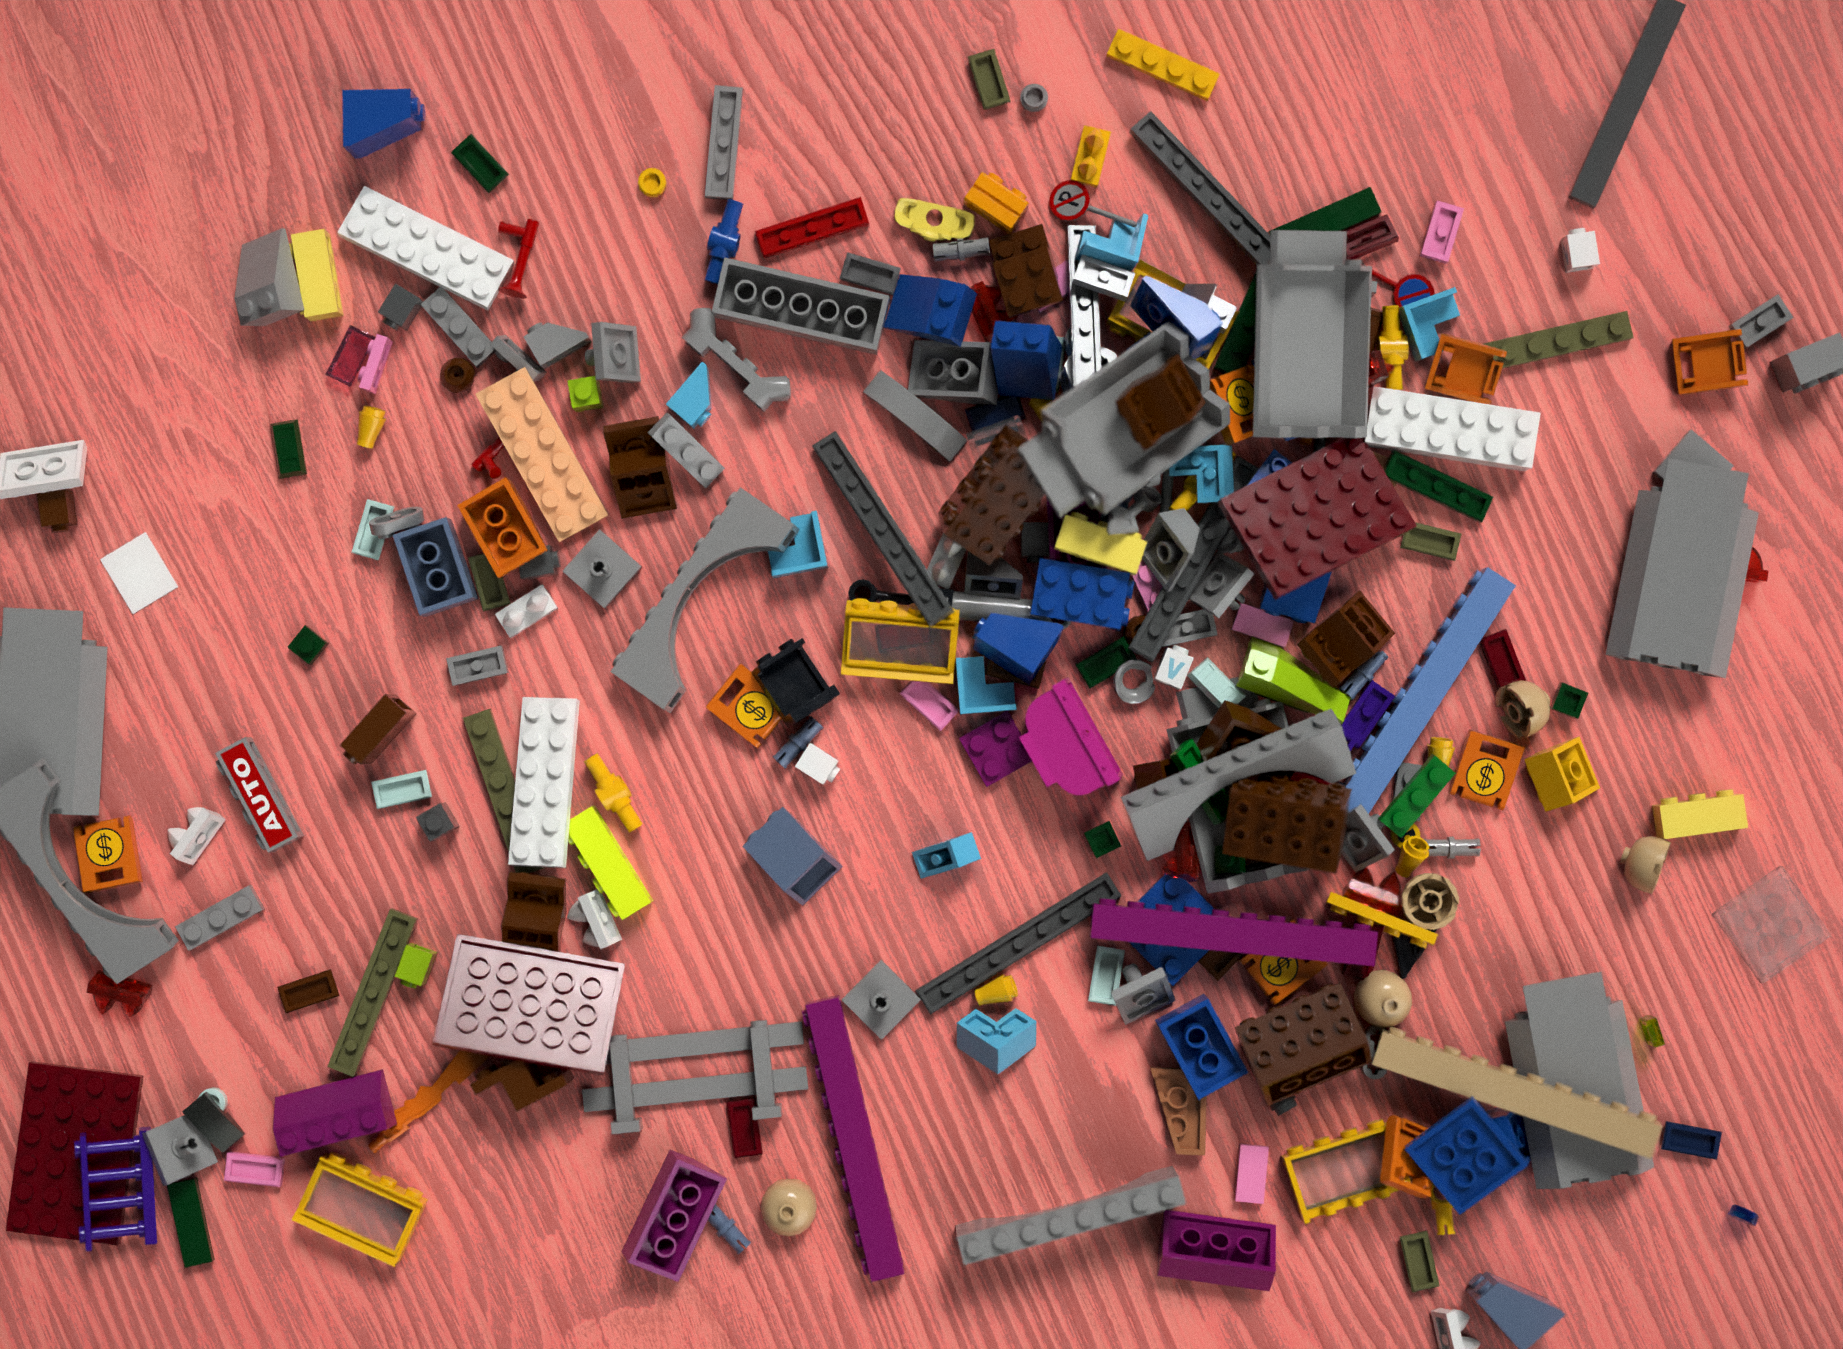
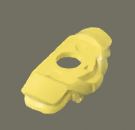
[894,198,975,242]

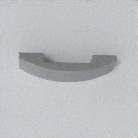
[863,370,967,462]

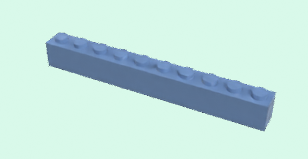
[1339,567,1516,814]

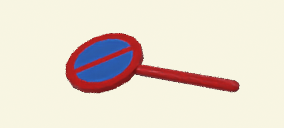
[1362,264,1435,308]

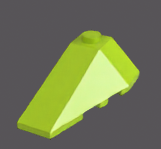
[1236,637,1350,724]

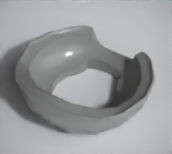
[1113,660,1155,704]

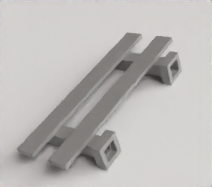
[582,1020,808,1134]

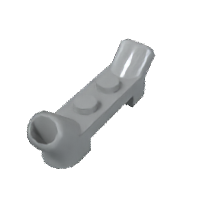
[681,308,791,412]

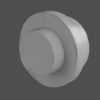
[1020,84,1048,112]

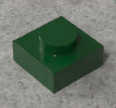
[288,625,329,665]
[1550,682,1588,719]
[1084,821,1121,858]
[1214,845,1246,875]

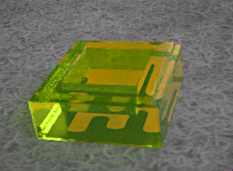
[1639,1015,1665,1048]

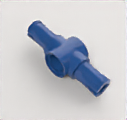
[704,199,743,285]

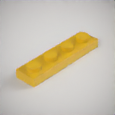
[1106,28,1220,102]
[1326,892,1438,949]

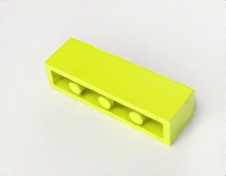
[568,806,654,920]

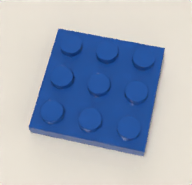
[1129,866,1214,986]
[1405,1096,1528,1215]

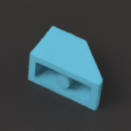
[666,362,712,429]
[912,832,981,879]

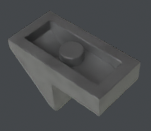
[1182,284,1237,334]

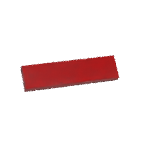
[755,197,870,259]

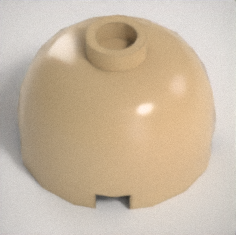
[1496,680,1550,738]
[1620,836,1671,894]
[1401,873,1459,930]
[1354,970,1412,1028]
[760,1179,817,1236]

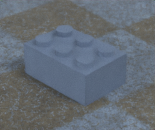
[393,517,478,617]

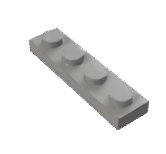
[705,85,743,200]

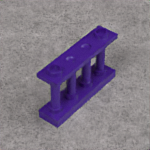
[74,1126,157,1251]

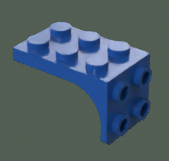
[1031,558,1134,632]

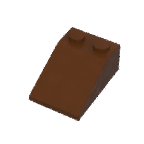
[1197,700,1287,775]

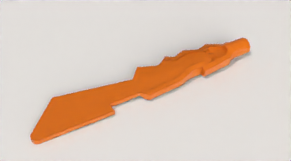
[368,1050,490,1153]

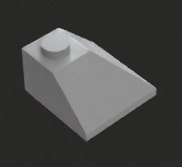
[1142,508,1199,592]

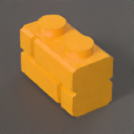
[963,172,1029,234]

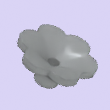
[1217,525,1244,554]

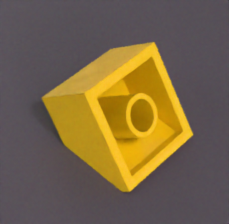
[1524,736,1600,812]

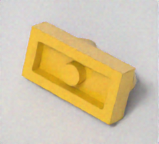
[1071,125,1111,188]

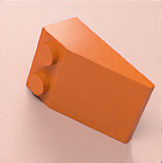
[457,477,548,578]

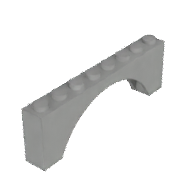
[610,487,800,713]
[1121,709,1356,861]
[0,757,179,984]
[956,1166,1186,1265]

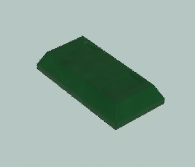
[451,134,509,193]
[270,419,307,479]
[1076,636,1138,689]

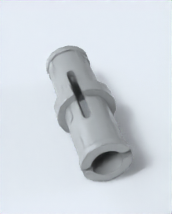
[933,237,990,262]
[1424,837,1481,859]

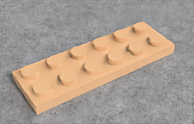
[475,367,609,542]

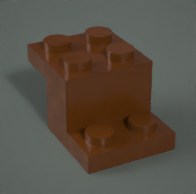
[989,224,1063,318]
[1115,354,1206,451]
[603,416,677,519]
[1297,590,1395,688]
[501,872,567,952]
[470,1058,574,1112]

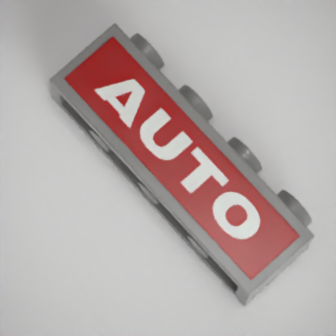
[215,737,304,853]

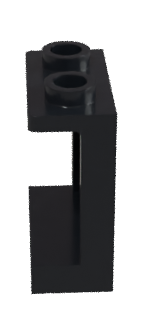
[751,638,840,728]

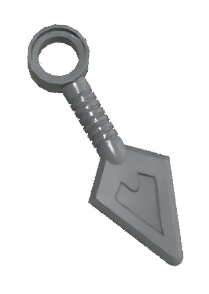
[1107,487,1162,535]

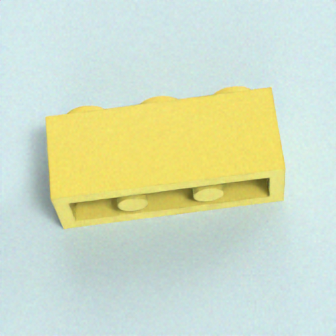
[289,229,344,322]
[1054,512,1147,576]
[1652,789,1748,839]

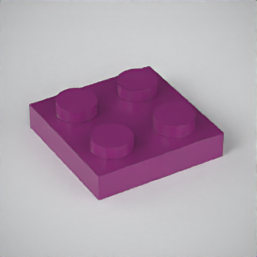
[959,711,1032,787]

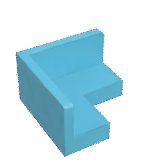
[1075,213,1148,271]
[1399,287,1460,362]
[1169,445,1234,503]
[768,510,828,578]
[955,656,1017,714]
[957,1008,1036,1074]

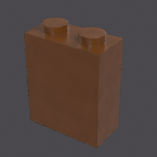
[340,694,417,765]

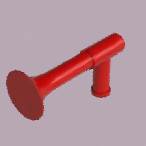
[498,219,539,299]
[471,437,505,479]

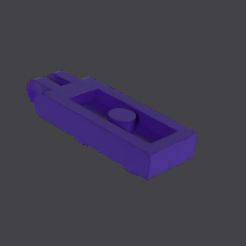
[1341,680,1395,751]

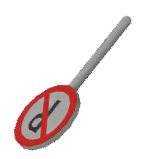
[1049,180,1137,227]

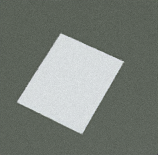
[100,532,178,614]

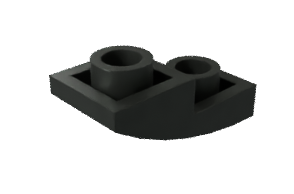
[182,1092,245,1153]

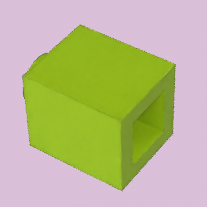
[567,376,604,412]
[394,943,438,989]

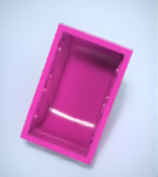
[1019,677,1123,795]

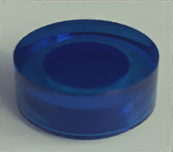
[1728,1204,1759,1226]

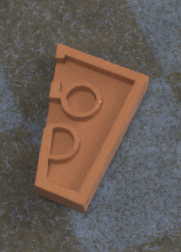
[1150,1067,1207,1156]

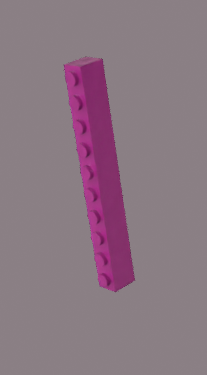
[1089,898,1378,966]
[802,995,905,1282]

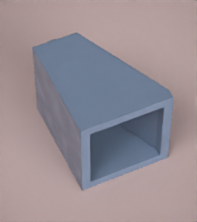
[743,807,843,905]
[1466,1271,1565,1349]

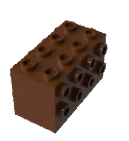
[938,424,1044,565]
[1222,773,1352,874]
[1235,983,1372,1106]

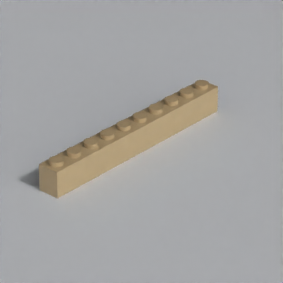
[1372,1027,1662,1159]

